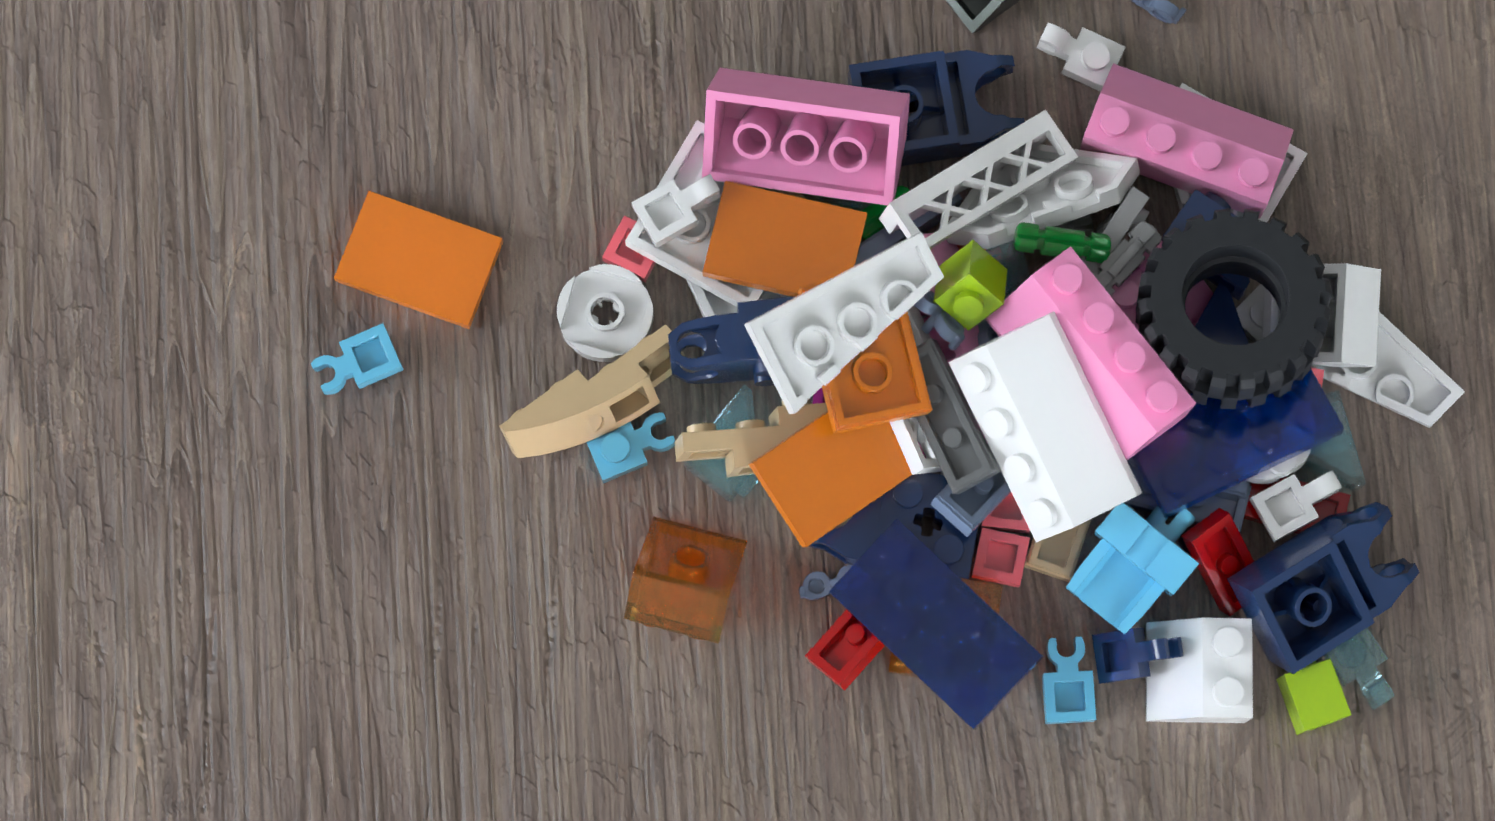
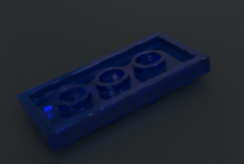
[1132,369,1344,518]
[829,519,1044,730]

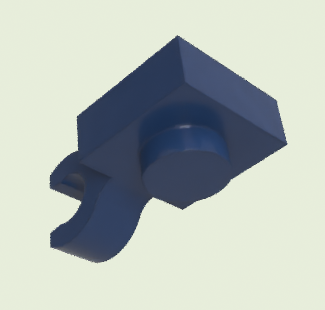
[1092,627,1184,684]

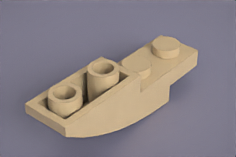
[499,324,685,458]
[674,398,828,477]

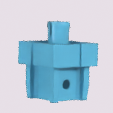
[1066,494,1199,635]

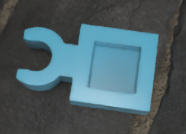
[311,323,404,395]
[586,412,675,483]
[1042,636,1096,724]

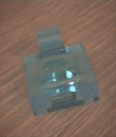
[1323,627,1395,710]

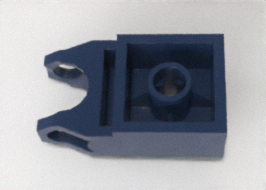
[848,50,1025,166]
[668,296,797,386]
[808,473,977,586]
[1227,502,1420,674]

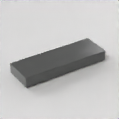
[916,338,1001,495]

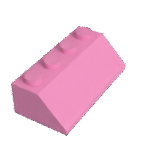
[1080,63,1294,219]
[702,68,910,206]
[985,246,1196,460]

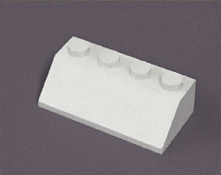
[948,312,1142,542]

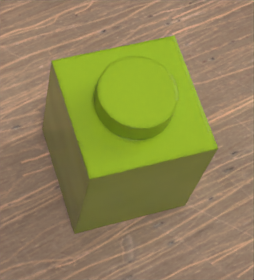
[934,240,1007,331]
[1276,659,1352,735]

